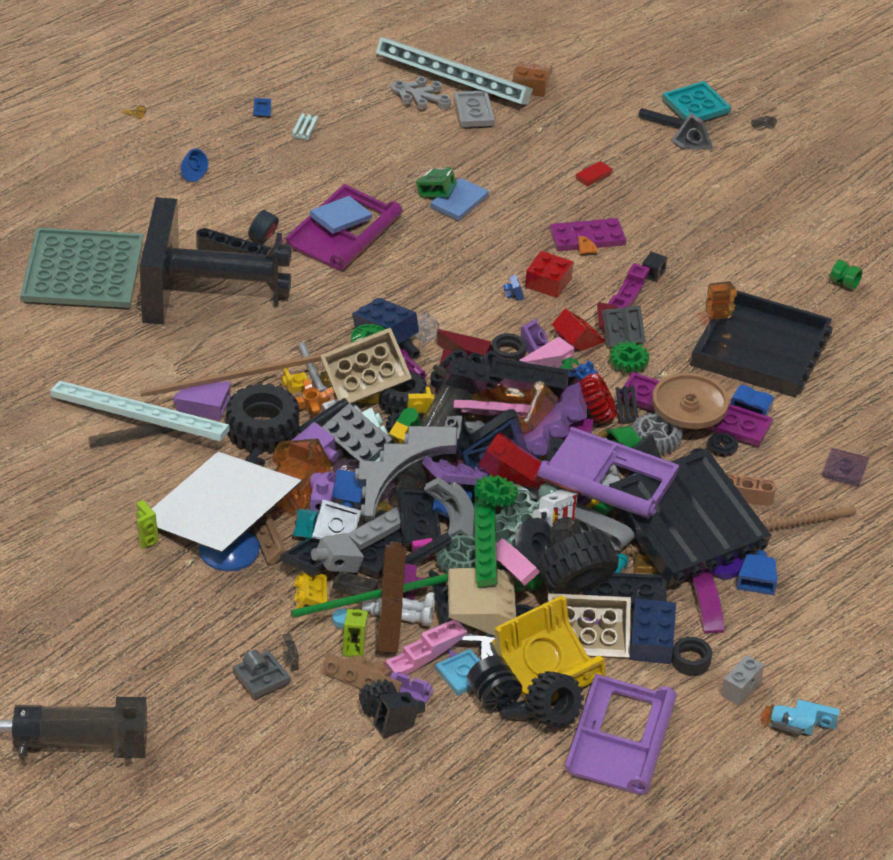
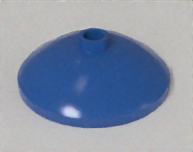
[199,530,259,572]

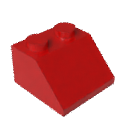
[551,308,605,351]

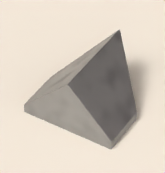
[672,113,713,150]

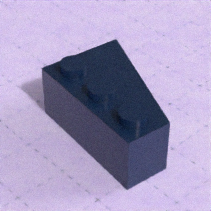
[463,417,528,469]

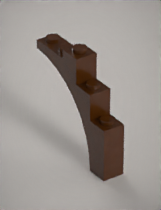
[377,542,406,653]

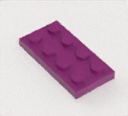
[549,218,626,252]

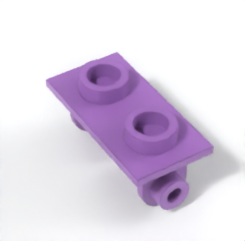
[390,671,434,703]

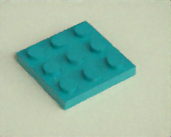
[662,81,731,121]

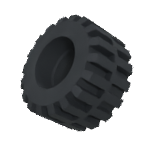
[379,370,427,416]
[525,671,584,728]

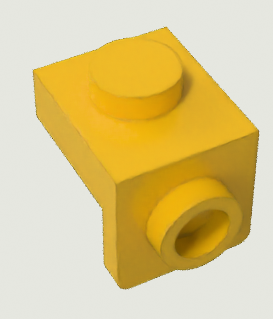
[407,387,435,413]

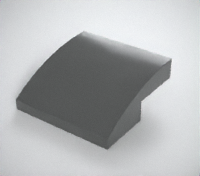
[602,305,646,347]

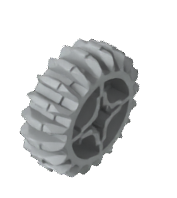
[632,412,682,456]

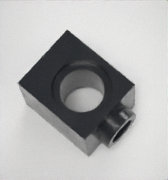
[642,251,667,282]

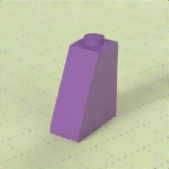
[174,381,231,421]

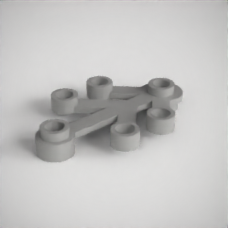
[391,77,451,109]

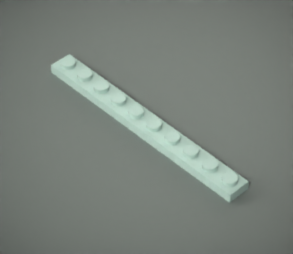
[50,381,229,441]

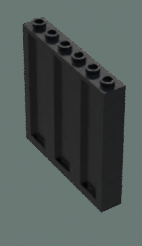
[690,288,833,398]
[609,448,771,585]

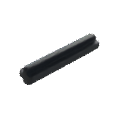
[638,108,685,129]
[299,398,349,433]
[405,533,453,565]

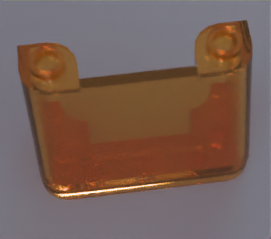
[465,382,558,433]
[273,438,331,515]

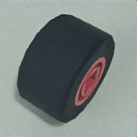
[248,210,279,245]

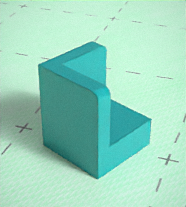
[293,509,318,538]

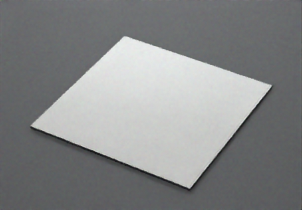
[152,452,302,553]

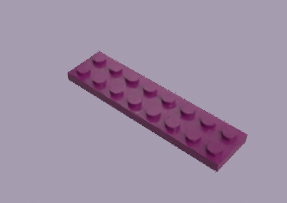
[620,372,773,447]

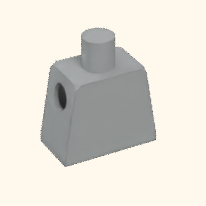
[311,533,364,573]

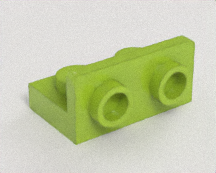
[136,500,159,549]

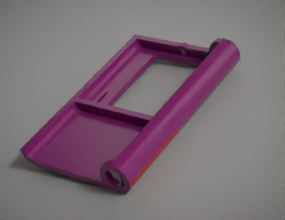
[285,184,403,271]

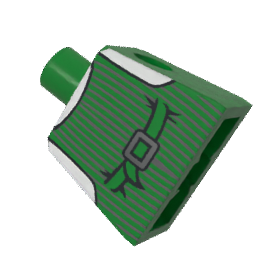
[416,167,457,197]

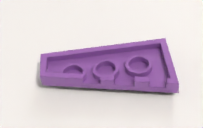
[422,456,494,486]

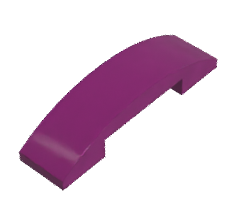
[608,263,650,308]
[689,571,724,634]

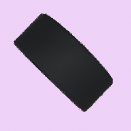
[491,333,526,360]
[672,637,712,676]

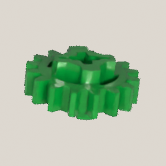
[609,341,650,374]
[474,475,518,507]

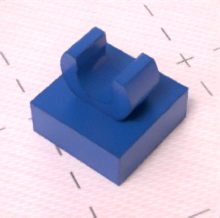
[253,98,272,116]
[503,275,525,301]
[575,360,599,383]

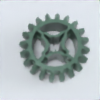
[436,534,476,574]

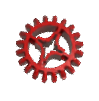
[580,373,617,424]

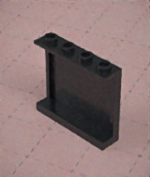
[490,357,577,389]

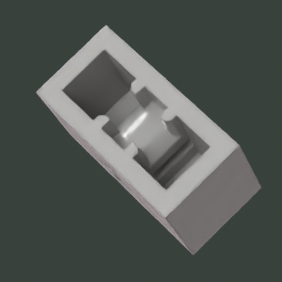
[721,655,764,705]

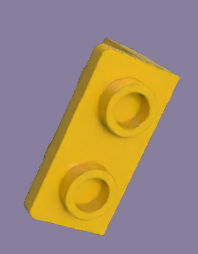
[294,571,327,609]

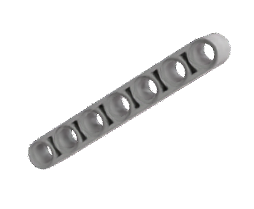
[524,486,634,551]

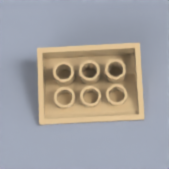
[320,328,412,404]
[448,568,516,636]
[547,594,631,658]

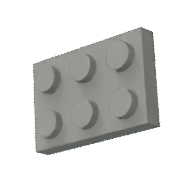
[454,91,495,127]

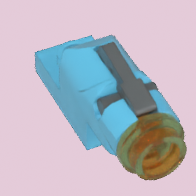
[762,699,840,735]

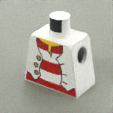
[533,489,577,531]

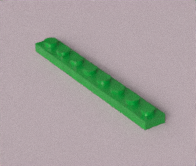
[474,491,498,588]

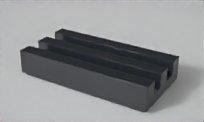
[615,385,639,424]

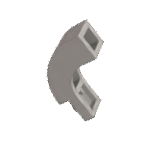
[424,477,475,538]

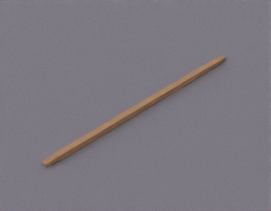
[140,353,325,397]

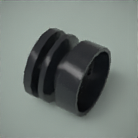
[467,655,522,712]

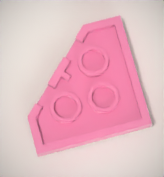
[453,400,535,417]

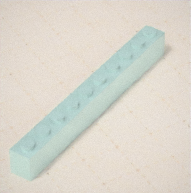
[376,37,533,105]

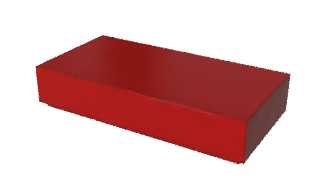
[576,161,612,187]

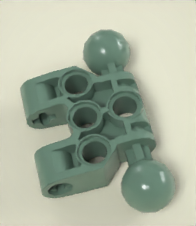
[496,482,561,549]

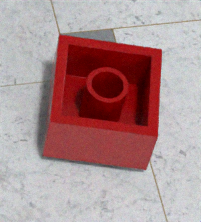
[525,251,574,298]

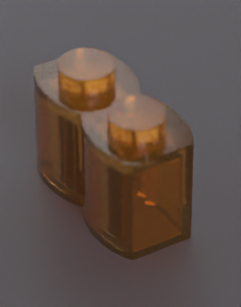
[705,281,737,320]

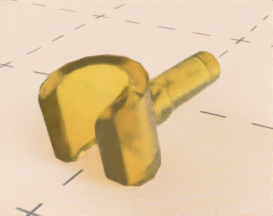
[122,106,146,119]

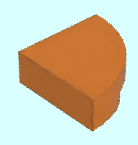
[578,236,598,255]

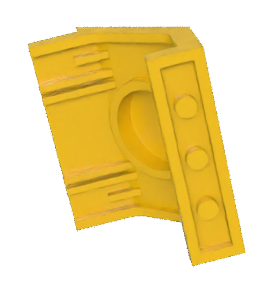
[491,595,606,703]

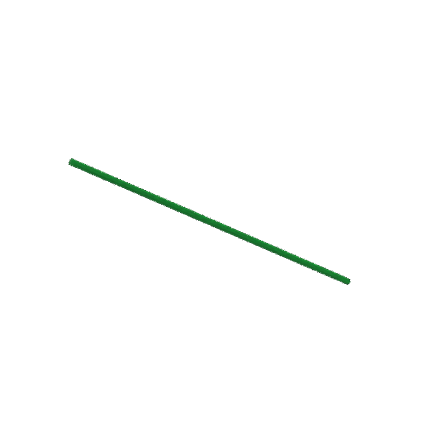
[290,537,635,618]

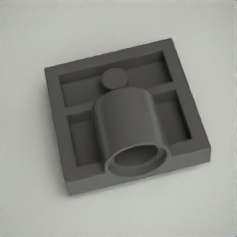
[233,650,291,699]

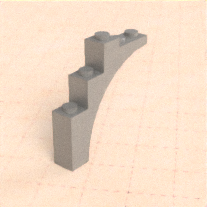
[355,426,457,523]

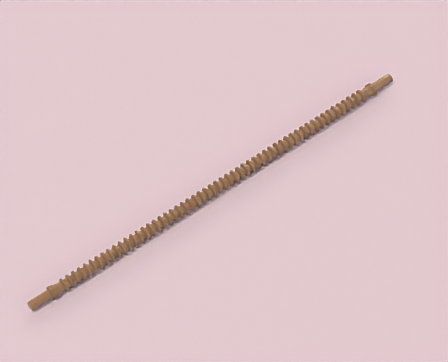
[500,506,856,570]

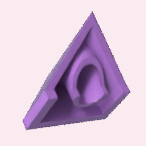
[520,319,548,354]

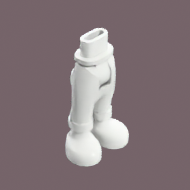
[362,592,435,627]

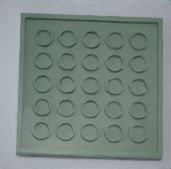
[20,227,144,308]

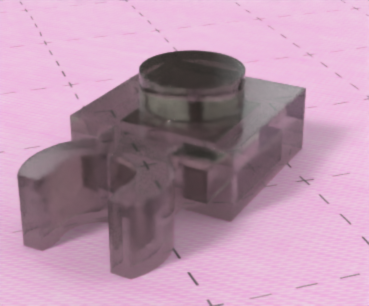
[282,633,299,671]

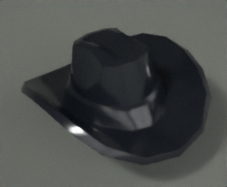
[515,518,554,569]

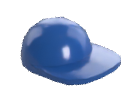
[180,148,209,182]

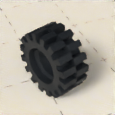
[359,679,397,718]

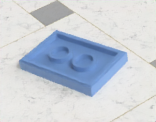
[430,178,489,221]
[310,196,372,234]

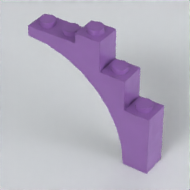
[523,383,587,458]

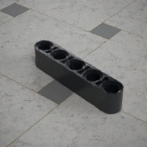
[196,228,271,255]

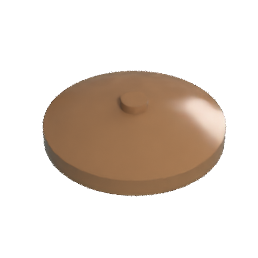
[652,373,729,429]

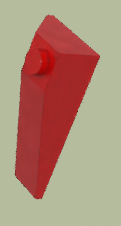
[478,433,546,490]

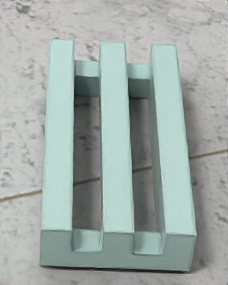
[292,113,318,140]

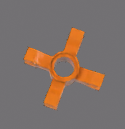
[295,379,335,417]

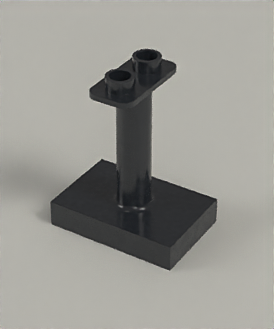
[140,197,291,325]

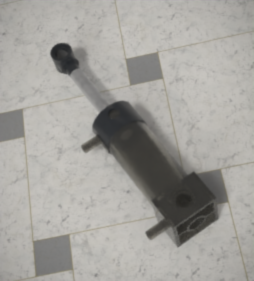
[0,697,148,759]

